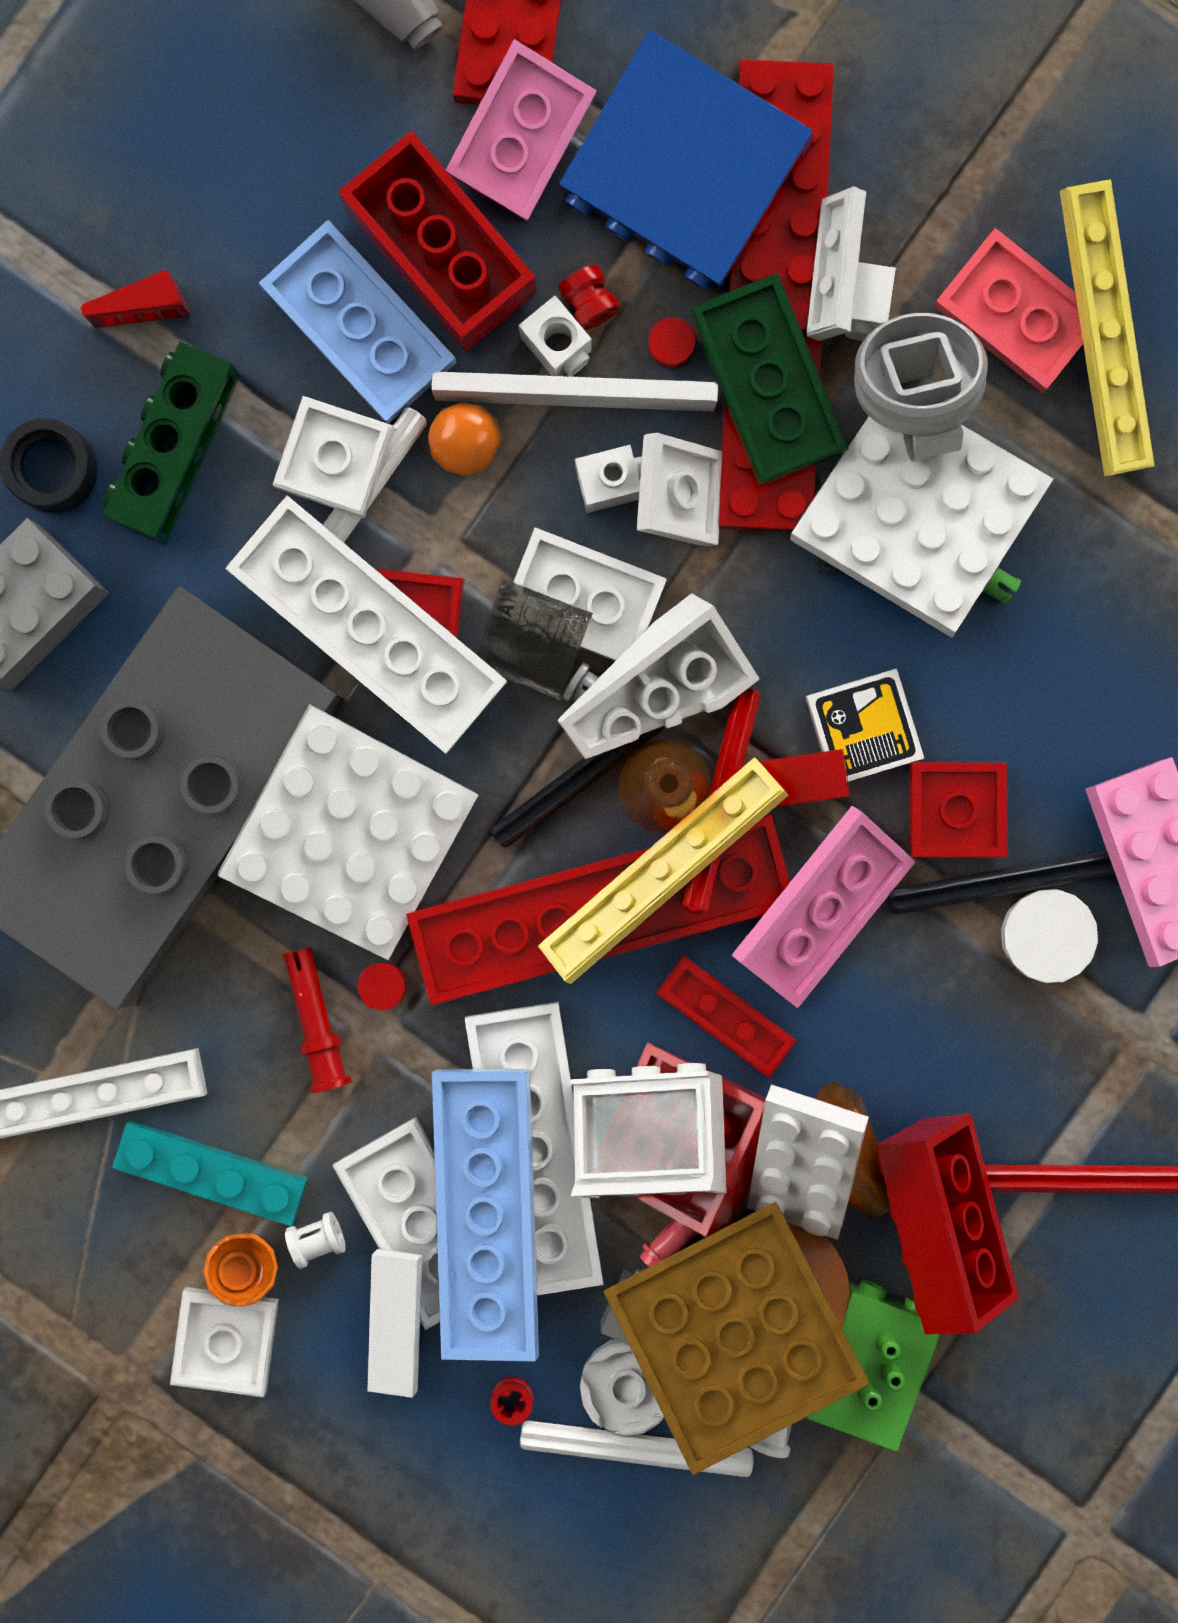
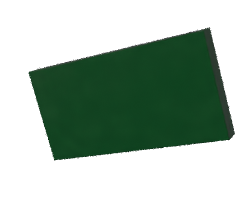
[689,273,849,487]

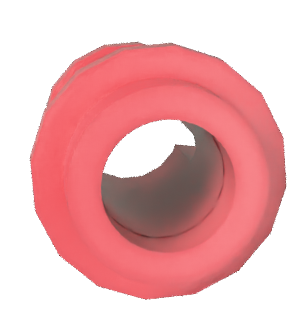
[639,1219,699,1267]

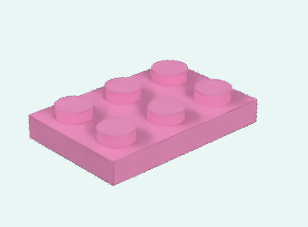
[446,39,597,221]

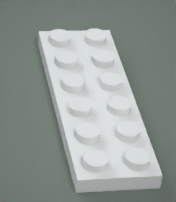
[225,496,507,754]
[465,1001,603,1295]

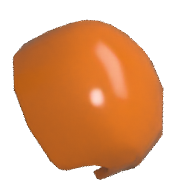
[428,402,502,476]
[203,1233,278,1307]

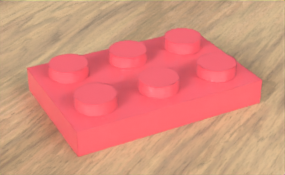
[933,228,1083,393]

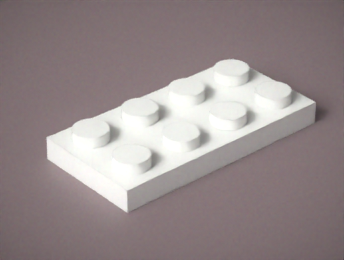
[747,1085,869,1240]

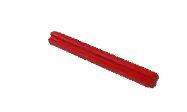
[682,688,760,915]
[985,1165,1178,1194]

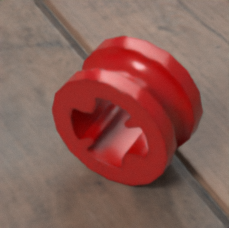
[490,1376,533,1426]

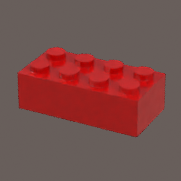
[338,130,537,353]
[876,1113,1019,1335]

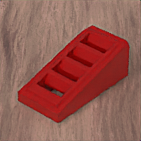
[80,270,191,328]

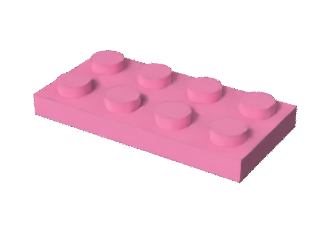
[1085,757,1178,967]
[732,806,915,1008]

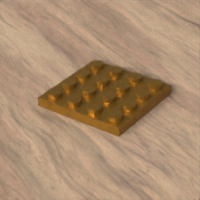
[603,1201,870,1476]

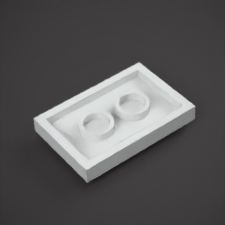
[501,528,667,661]

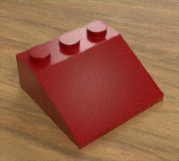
[598,1043,766,1237]

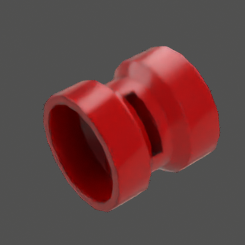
[558,264,621,331]

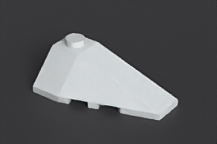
[557,593,759,759]

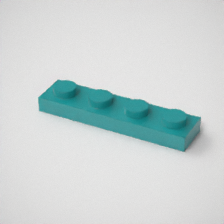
[112,1120,309,1226]

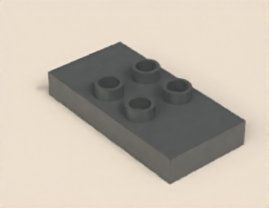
[0,586,343,1010]

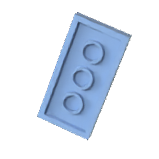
[259,220,457,424]

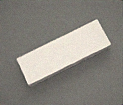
[807,186,866,341]
[367,1249,422,1398]

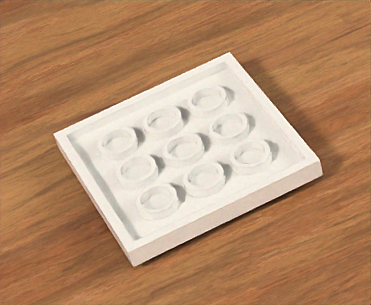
[790,417,1053,638]
[218,704,478,960]

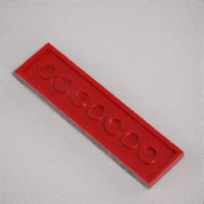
[406,815,790,1005]

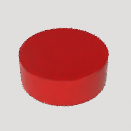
[648,317,695,368]
[358,962,407,1010]

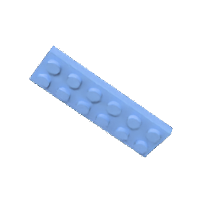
[432,1069,539,1361]

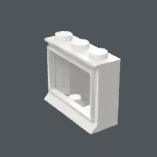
[571,1063,727,1198]

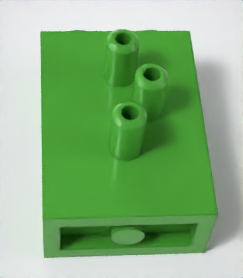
[807,1280,940,1452]

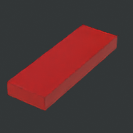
[656,955,797,1078]

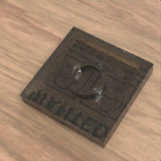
[477,579,593,700]

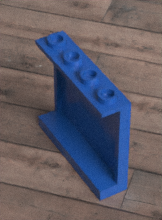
[559,29,813,291]

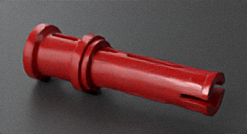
[282,947,352,1094]

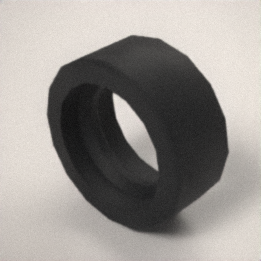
[0,418,97,513]

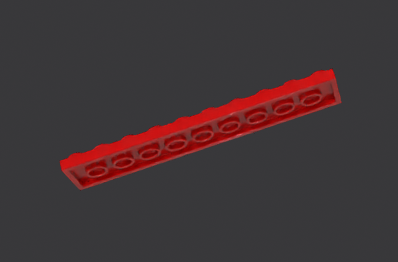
[719,59,834,532]

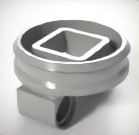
[854,313,988,461]

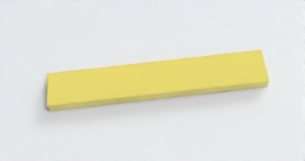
[1059,179,1155,476]
[538,757,788,985]

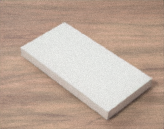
[332,1117,440,1330]

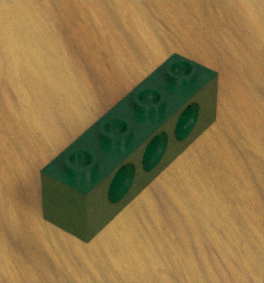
[103,341,241,545]

